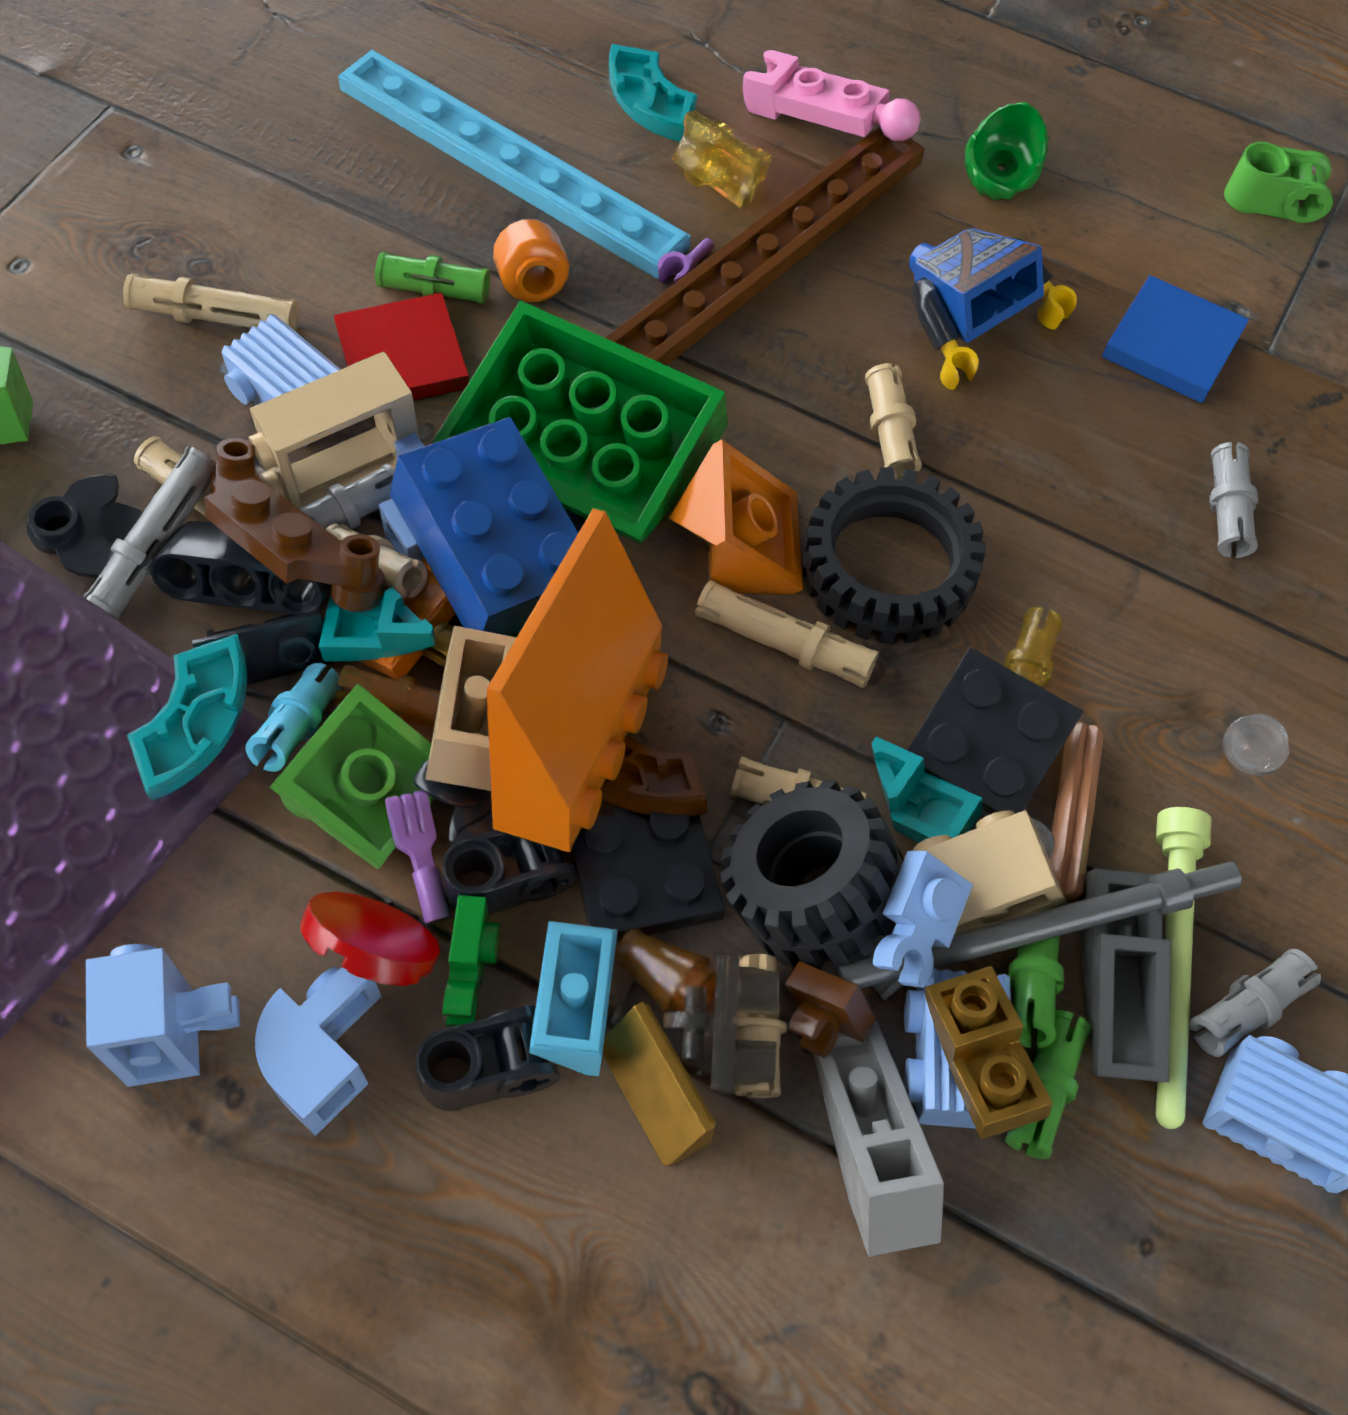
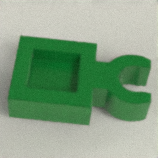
[442,895,500,1027]

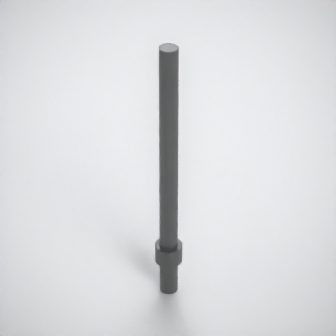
[837,861,1242,989]

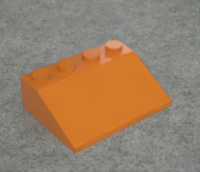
[487,508,669,852]

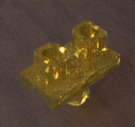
[672,110,771,208]

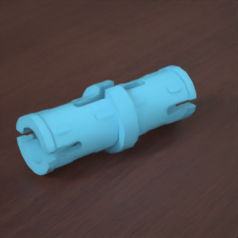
[245,663,342,772]

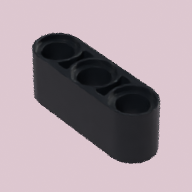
[150,521,332,615]

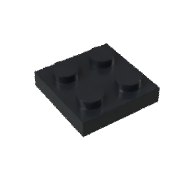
[907,647,1083,814]
[571,806,725,942]

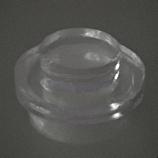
[1222,714,1289,776]

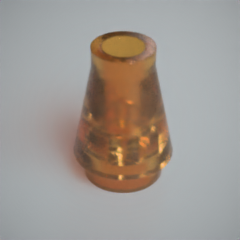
[614,928,720,1021]

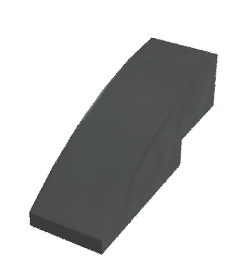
[1081,869,1171,1082]

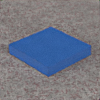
[1102,275,1249,404]

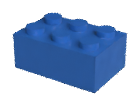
[390,417,578,636]

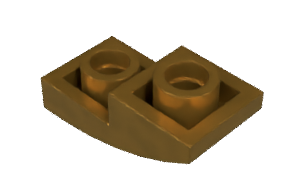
[924,966,1053,1140]

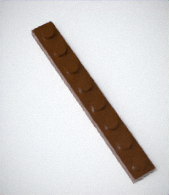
[605,126,925,366]

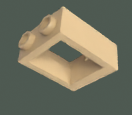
[248,351,420,509]

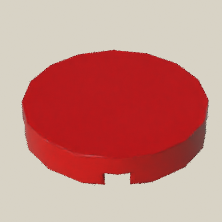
[300,891,441,986]

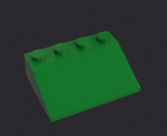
[432,300,728,544]

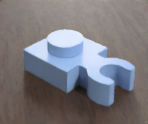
[873,851,973,988]

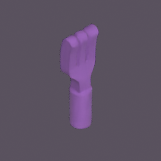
[385,791,451,925]

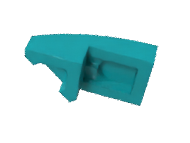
[319,587,436,661]
[871,737,983,843]

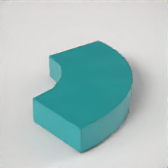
[609,44,698,143]
[127,634,247,801]

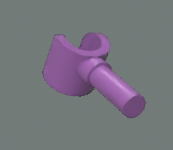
[658,238,714,283]

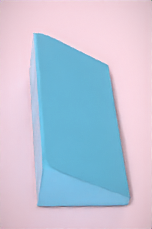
[529,921,617,1076]

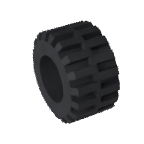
[720,780,904,970]

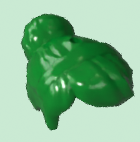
[964,102,1049,201]

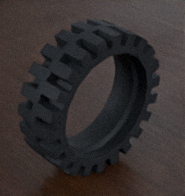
[802,467,986,644]

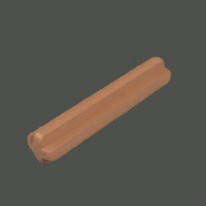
[1048,722,1104,903]

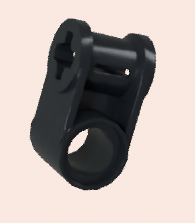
[442,830,578,915]
[416,1006,560,1111]

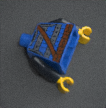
[909,229,1077,390]

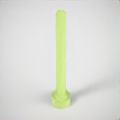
[1156,807,1212,1129]

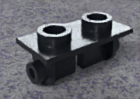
[192,610,334,685]

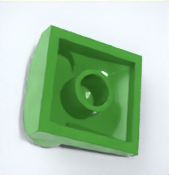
[269,683,434,869]

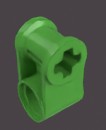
[1224,142,1333,223]

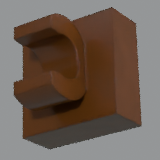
[785,961,876,1058]

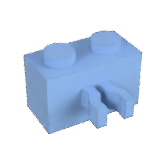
[86,944,241,1087]

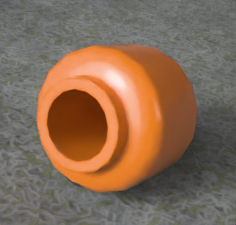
[493,219,569,303]

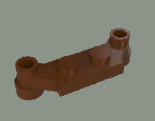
[204,438,384,612]

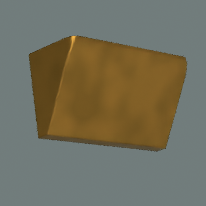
[602,1001,716,1167]

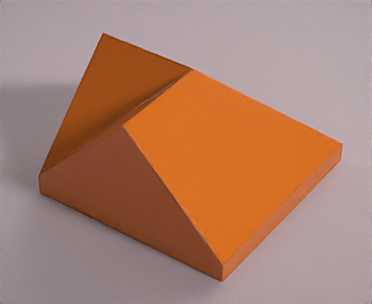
[669,440,803,595]

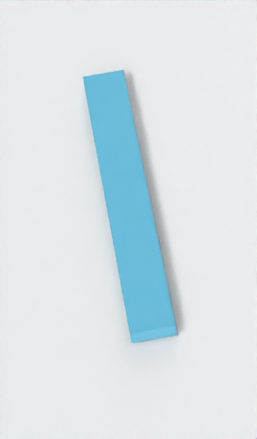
[338,49,691,280]

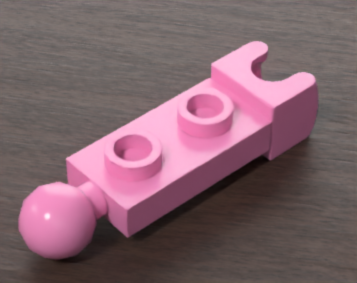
[743,50,921,141]

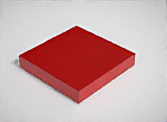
[333,292,469,400]

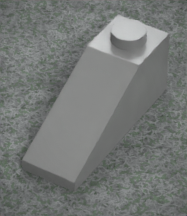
[813,1021,944,1257]

